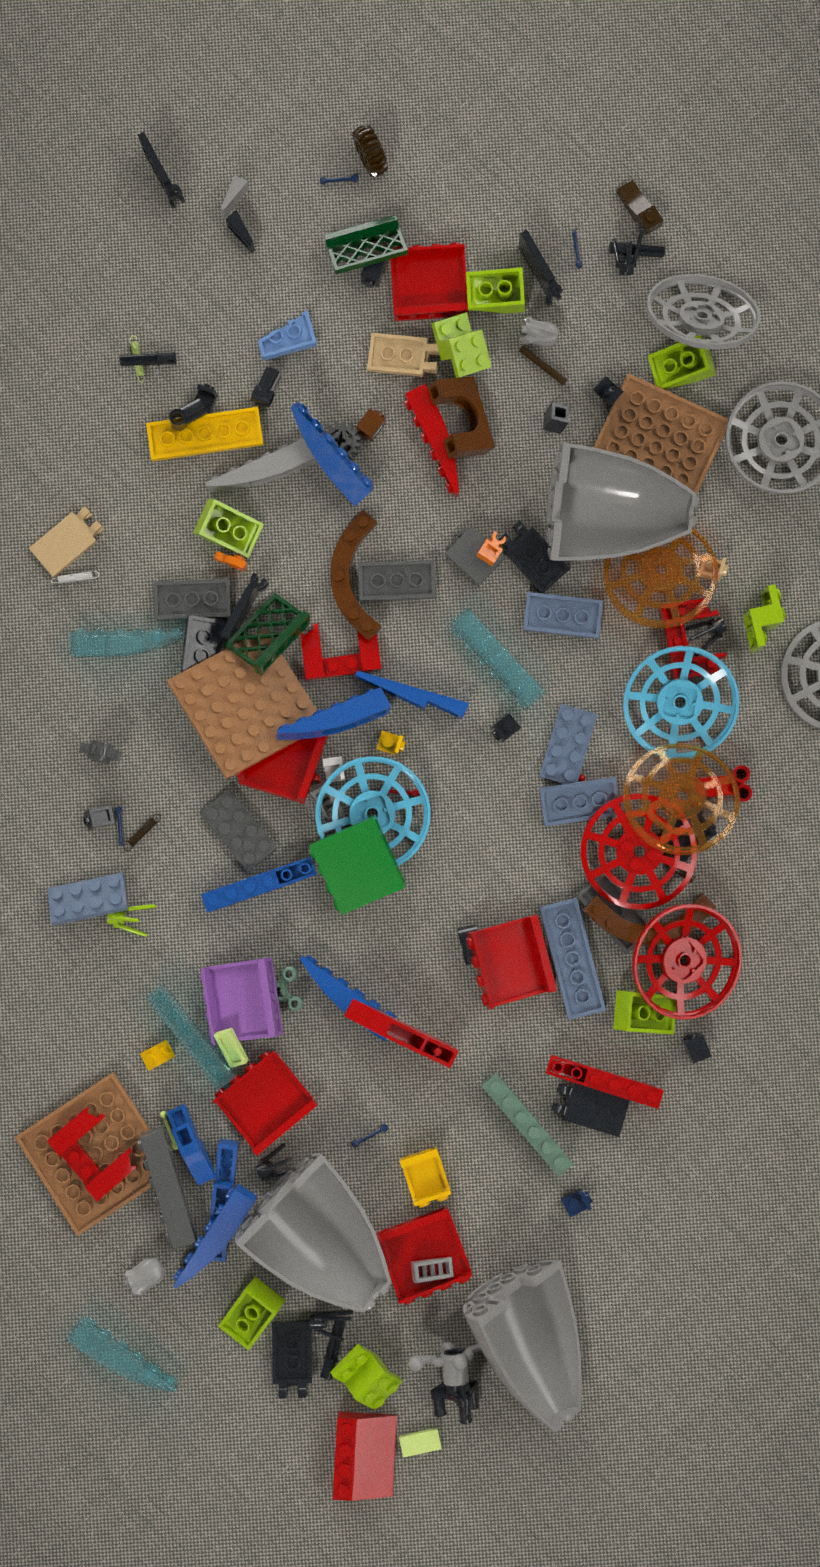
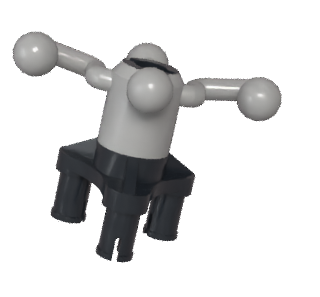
[408,1342,481,1424]

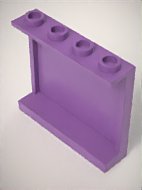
[200,957,284,1045]

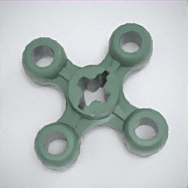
[276,966,304,1011]

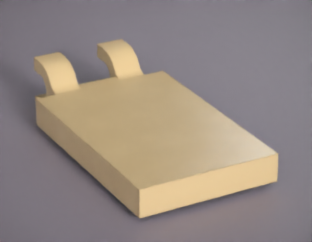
[367,333,440,377]
[29,506,105,578]

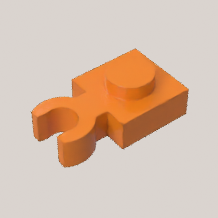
[476,531,506,566]
[214,551,248,572]

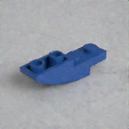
[166,1104,217,1185]

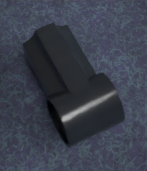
[251,367,281,408]
[169,399,207,431]
[457,925,478,965]

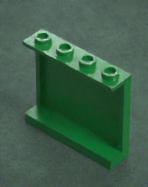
[309,814,407,915]

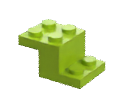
[431,313,492,378]
[743,584,786,653]
[330,1344,403,1410]

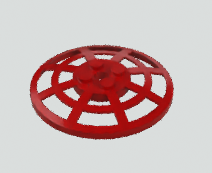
[580,794,697,910]
[632,903,742,1020]

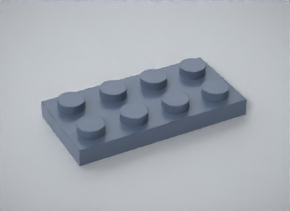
[523,592,603,639]
[539,704,597,784]
[539,777,619,826]
[47,872,129,926]

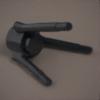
[612,228,644,276]
[686,618,727,656]
[256,1143,297,1180]
[309,1310,353,1342]

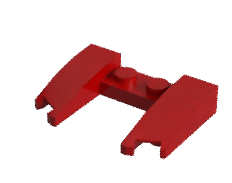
[658,597,727,680]
[300,623,382,681]
[47,1107,137,1201]

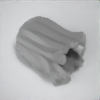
[519,316,559,347]
[124,1258,165,1297]

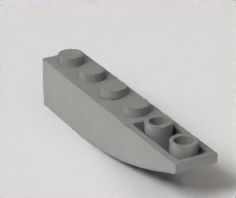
[205,436,317,491]

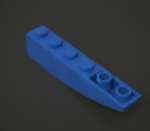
[291,402,375,507]
[276,687,391,740]
[201,857,317,913]
[300,955,397,1042]
[173,1183,257,1289]

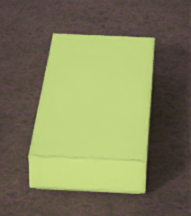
[214,1028,249,1068]
[399,1427,442,1458]

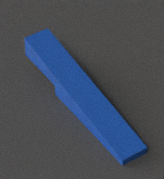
[355,671,469,719]
[210,1139,239,1262]

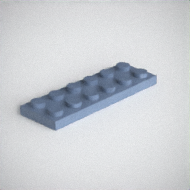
[539,898,606,1020]

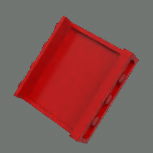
[390,242,469,321]
[236,735,328,805]
[466,915,557,1010]
[212,1050,318,1156]
[376,1206,473,1305]

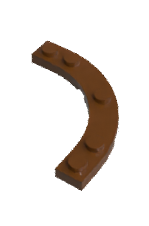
[330,510,382,641]
[583,893,716,945]

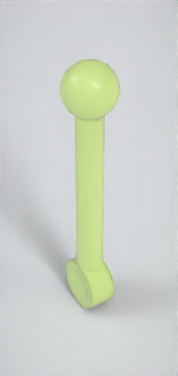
[160,1111,178,1150]

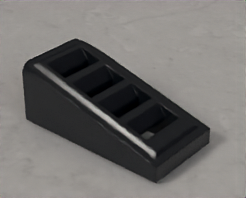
[226,210,255,253]

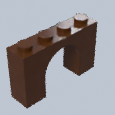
[427,376,495,459]

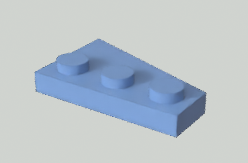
[258,310,317,361]

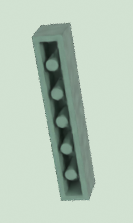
[481,1071,573,1177]

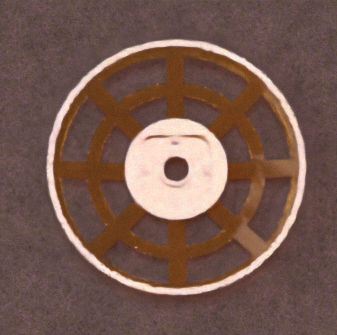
[603,528,718,628]
[623,743,740,855]

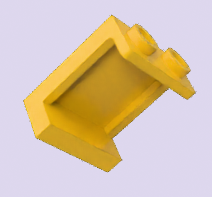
[400,1146,451,1208]

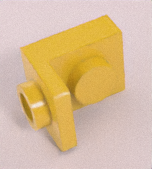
[376,731,406,756]

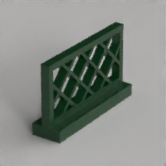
[324,215,409,275]
[225,593,310,676]

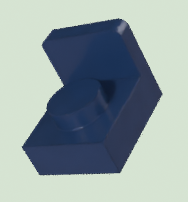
[561,1188,593,1217]

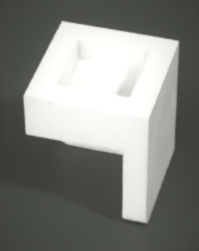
[323,756,346,783]

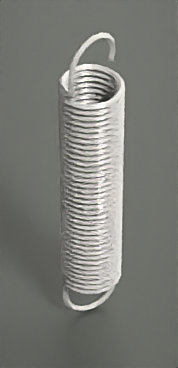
[51,571,99,584]

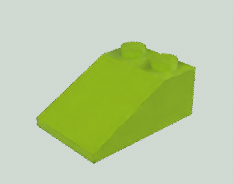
[466,267,525,314]
[648,335,717,390]
[193,499,264,558]
[613,990,676,1034]
[218,1276,286,1351]

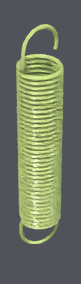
[130,336,144,382]

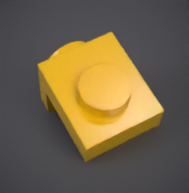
[140,1040,175,1071]

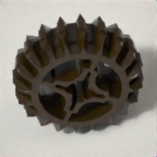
[352,124,388,178]

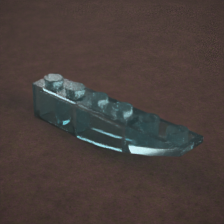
[70,628,185,657]
[66,1316,179,1392]

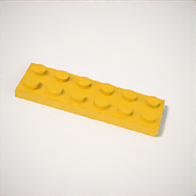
[146,407,264,462]

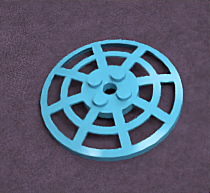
[623,646,739,760]
[315,756,431,866]

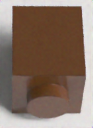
[357,408,385,442]

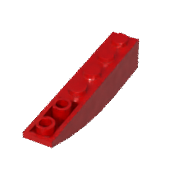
[403,384,459,498]
[344,998,459,1068]
[545,1055,664,1109]

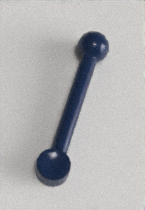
[320,174,358,185]
[572,230,583,268]
[115,806,124,846]
[351,1124,388,1148]

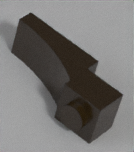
[616,180,664,236]

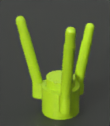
[107,904,156,937]

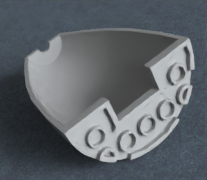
[546,443,699,561]
[235,1153,392,1313]
[463,1260,582,1432]

